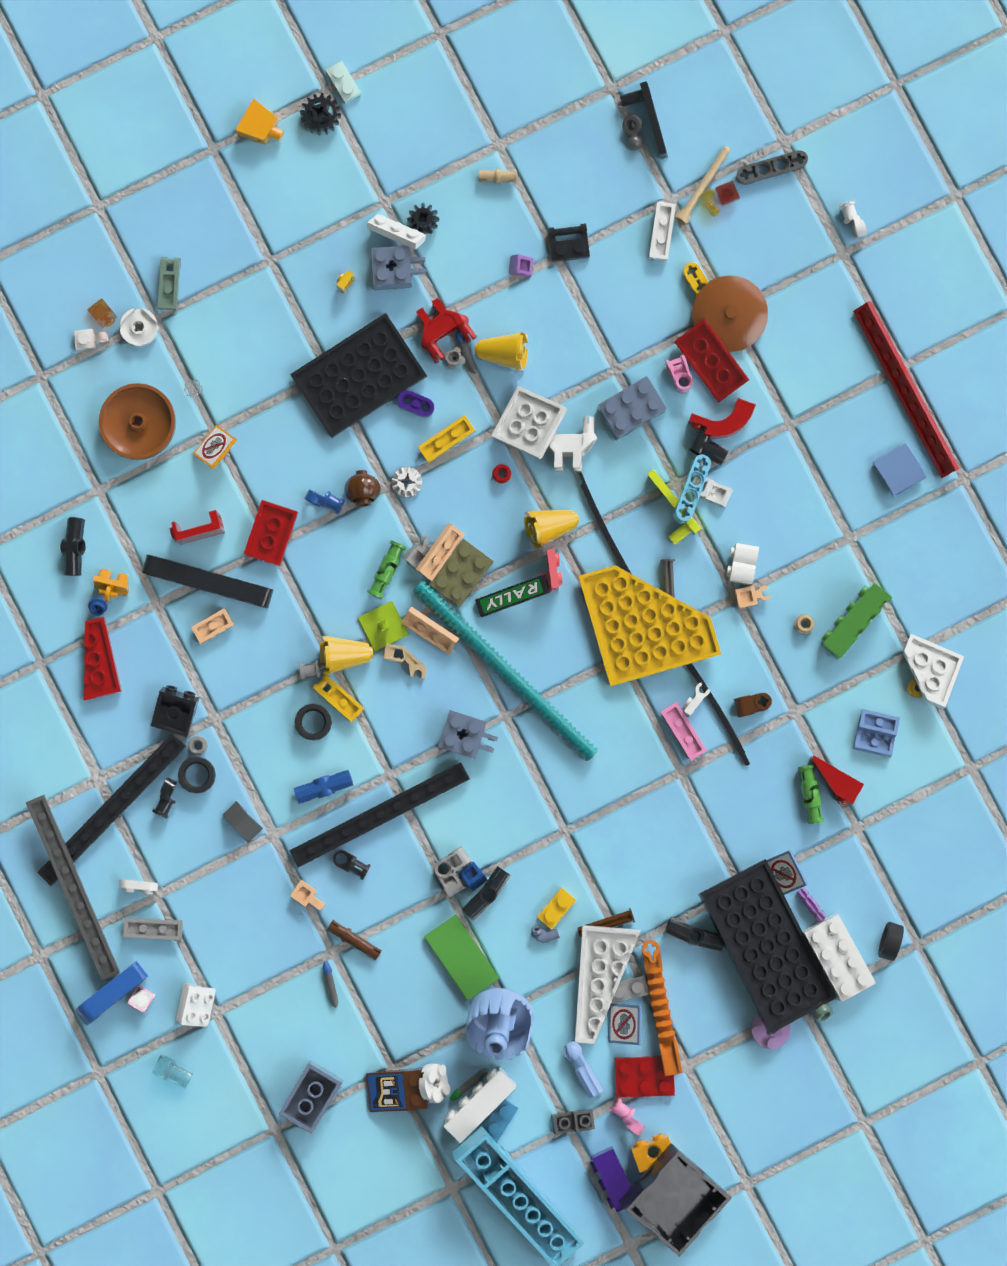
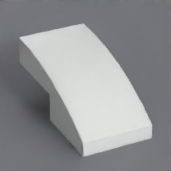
[692,476,733,507]

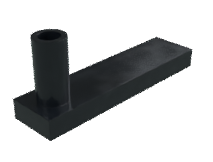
[620,81,668,159]

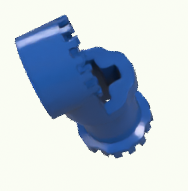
[304,489,346,515]

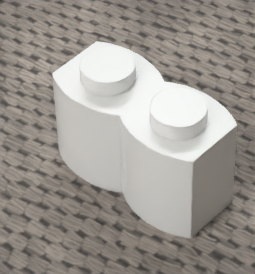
[726,543,759,586]

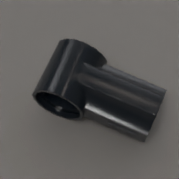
[688,432,729,465]

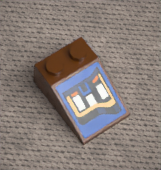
[366,1067,428,1112]

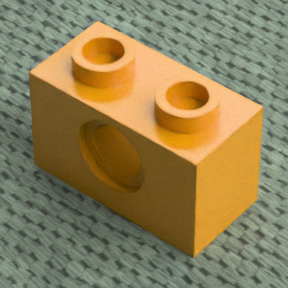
[631,1133,671,1172]

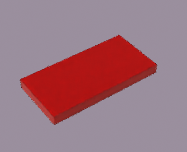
[674,318,750,402]

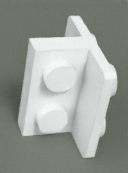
[175,983,216,1027]

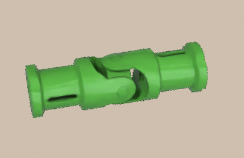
[367,540,406,599]
[798,764,825,824]

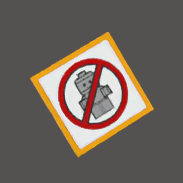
[193,425,237,469]

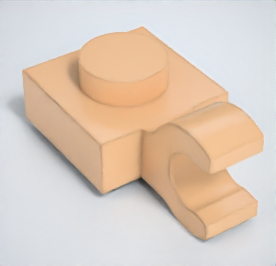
[290,880,325,910]

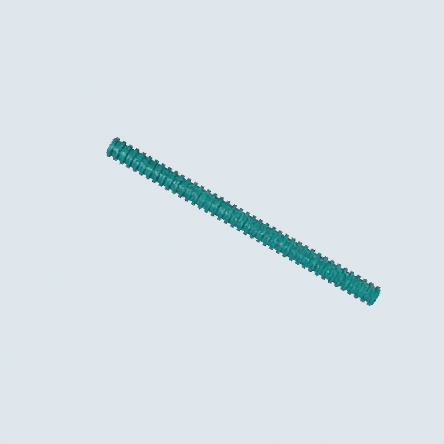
[413,581,598,761]

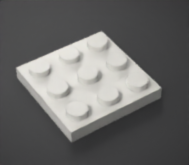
[491,386,567,459]

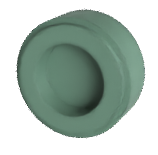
[813,1004,833,1022]

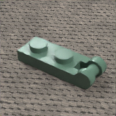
[157,257,181,311]

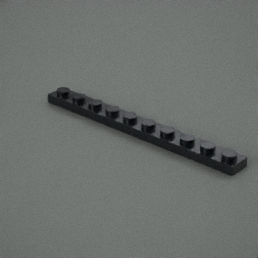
[37,733,187,886]
[289,762,470,868]

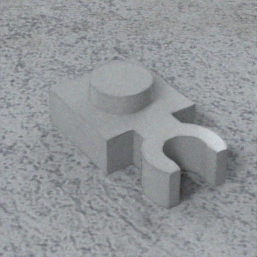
[403,535,434,570]

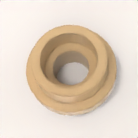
[795,614,814,634]

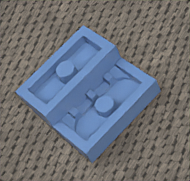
[873,443,926,497]
[853,709,900,758]

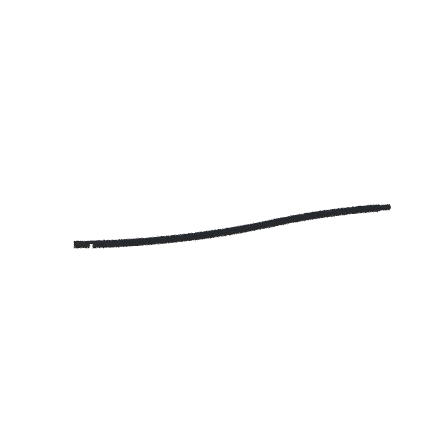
[578,472,750,766]

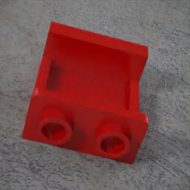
[169,510,225,545]

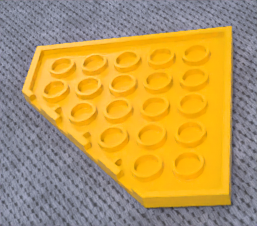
[579,565,721,686]

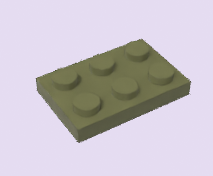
[429,539,494,608]

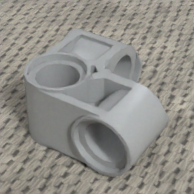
[435,846,472,898]

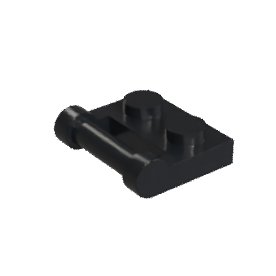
[548,223,590,262]

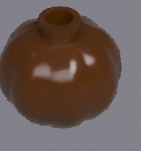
[344,470,381,507]

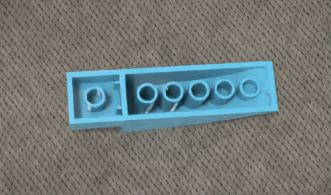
[452,1126,584,1266]

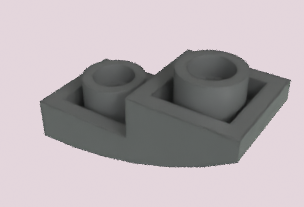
[551,1109,595,1134]

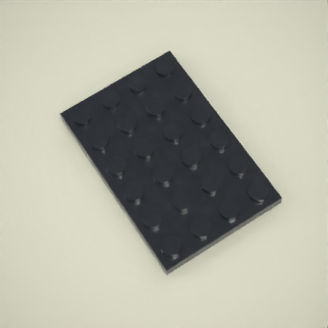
[290,313,427,438]

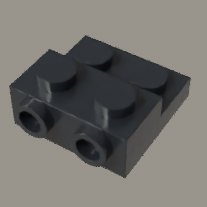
[150,685,199,737]

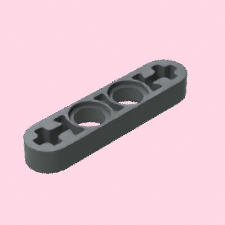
[736,150,808,185]

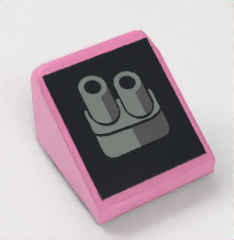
[127,985,155,1013]

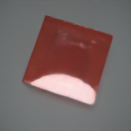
[715,181,740,206]

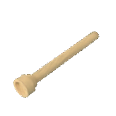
[674,146,730,226]

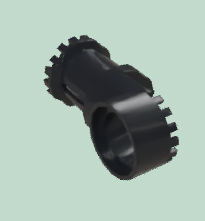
[152,777,177,819]
[333,850,371,880]

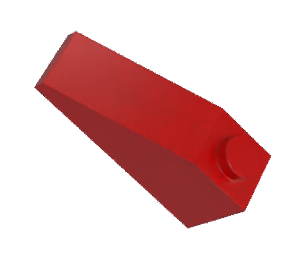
[810,755,864,806]

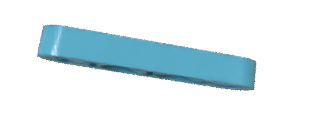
[673,454,711,524]

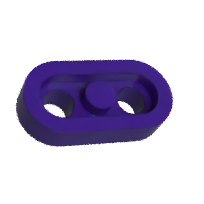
[398,390,434,418]

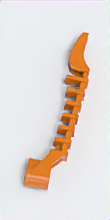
[641,940,682,1076]

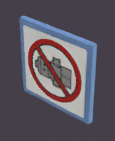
[767,850,808,895]
[609,1003,642,1045]

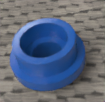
[88,598,108,616]

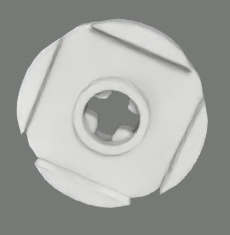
[120,308,159,347]
[419,1064,450,1103]

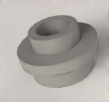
[188,736,208,755]

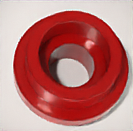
[492,464,511,484]

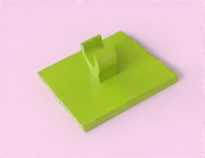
[358,601,409,652]

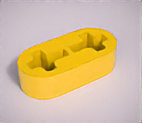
[683,262,708,296]

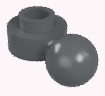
[622,115,643,151]

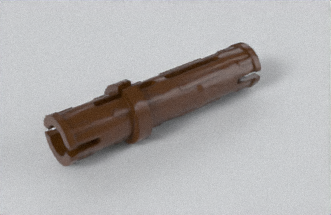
[327,920,382,961]

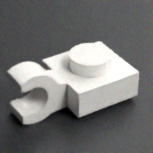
[74,329,109,351]
[683,683,710,716]

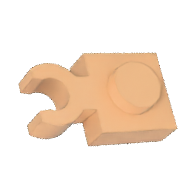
[735,586,770,609]

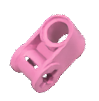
[665,355,693,394]

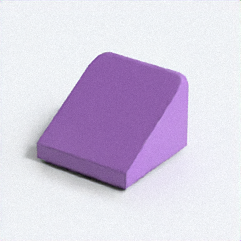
[509,254,534,277]

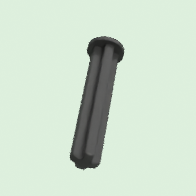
[660,559,675,598]

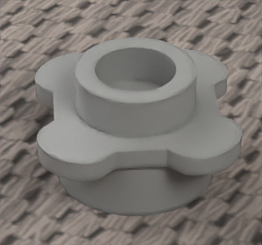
[444,347,466,369]

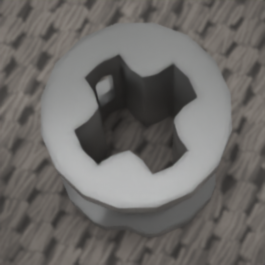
[299,660,321,680]

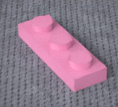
[661,702,707,761]

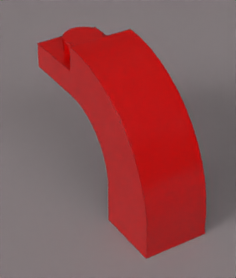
[688,398,756,439]

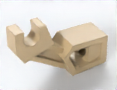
[384,644,426,679]

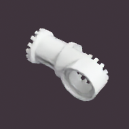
[839,200,867,239]

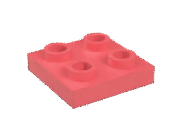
[539,549,563,592]

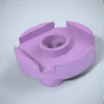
[751,1014,791,1049]

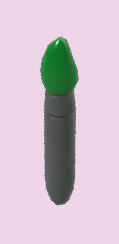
[449,1068,488,1101]

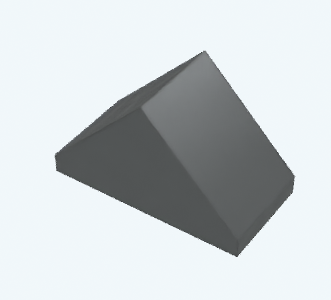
[223,801,263,842]

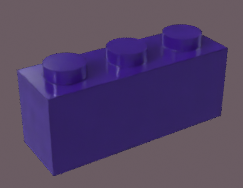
[590,1146,631,1212]

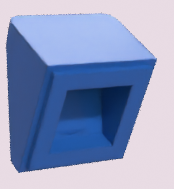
[459,861,487,891]

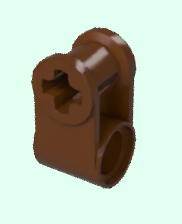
[733,693,772,718]

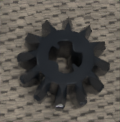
[407,203,440,234]

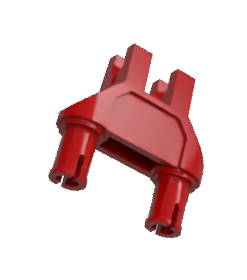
[416,298,477,364]

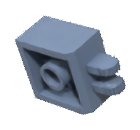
[371,246,426,290]
[438,710,498,759]

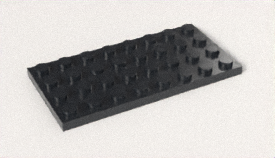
[698,859,836,1034]

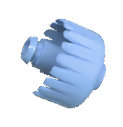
[465,988,534,1060]

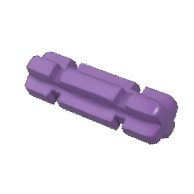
[796,887,826,922]

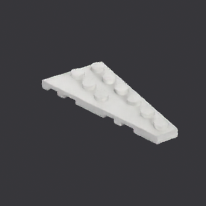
[575,925,641,1044]

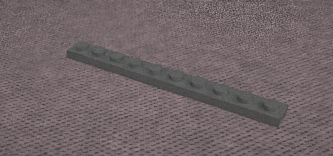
[26,794,120,981]

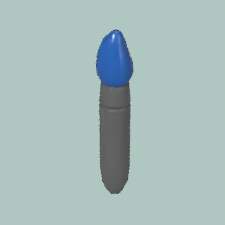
[455,331,477,374]
[323,961,338,1008]

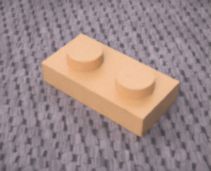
[191,608,234,644]

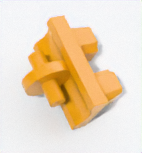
[93,569,129,602]

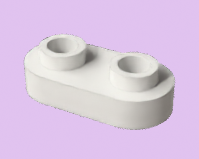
[119,879,158,894]

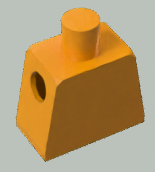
[236,99,284,145]

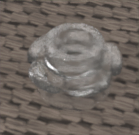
[184,380,203,398]

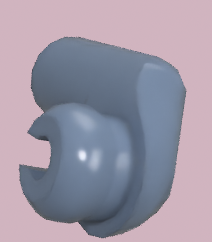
[531,925,560,943]

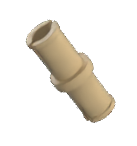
[479,169,518,184]

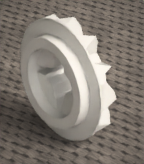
[392,467,422,497]

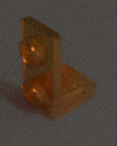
[87,298,117,329]

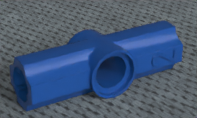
[294,770,354,804]

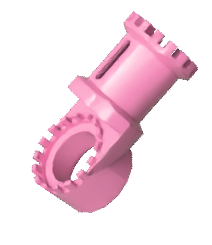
[609,1098,645,1136]

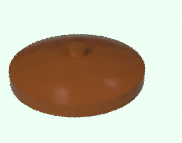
[692,276,768,352]
[99,383,176,460]

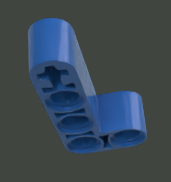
[75,961,149,1026]

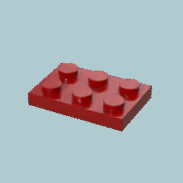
[244,500,299,566]
[615,1056,675,1098]

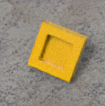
[336,270,355,293]

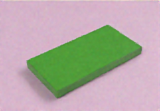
[424,914,500,1000]

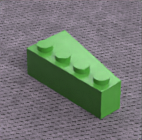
[821,583,892,659]

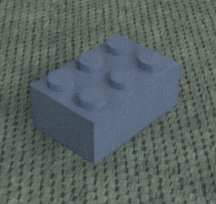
[597,376,667,441]
[279,1060,344,1134]

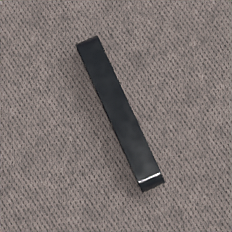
[141,554,273,608]

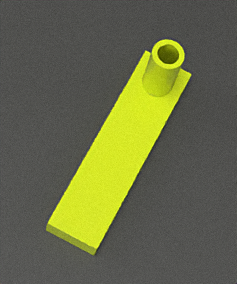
[648,469,701,545]

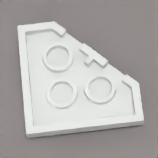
[903,634,964,709]

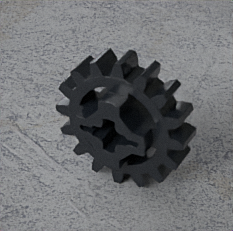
[300,93,341,135]

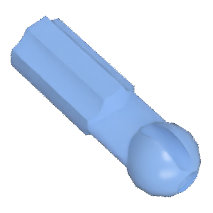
[563,1042,604,1099]

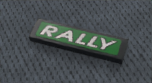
[475,574,551,618]

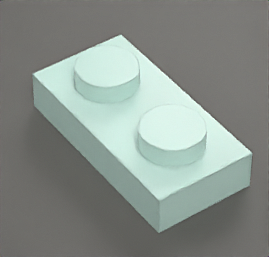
[326,61,361,104]

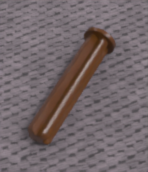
[577,907,635,938]

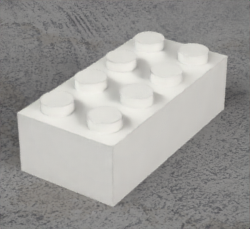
[802,913,876,1002]
[444,1067,516,1143]

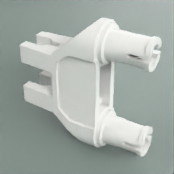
[548,416,597,472]

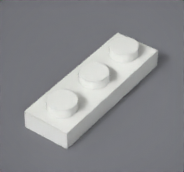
[649,202,676,261]
[367,214,426,250]

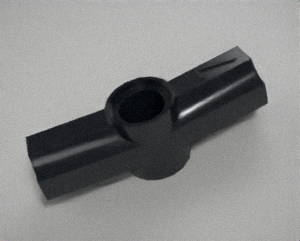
[60,517,86,576]
[462,866,511,921]
[665,917,724,952]

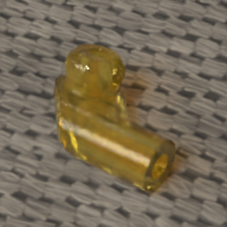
[702,188,720,217]

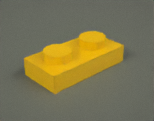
[537,887,576,930]

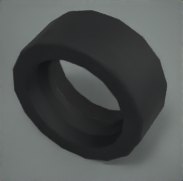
[294,704,332,741]
[178,757,216,793]
[878,922,904,961]

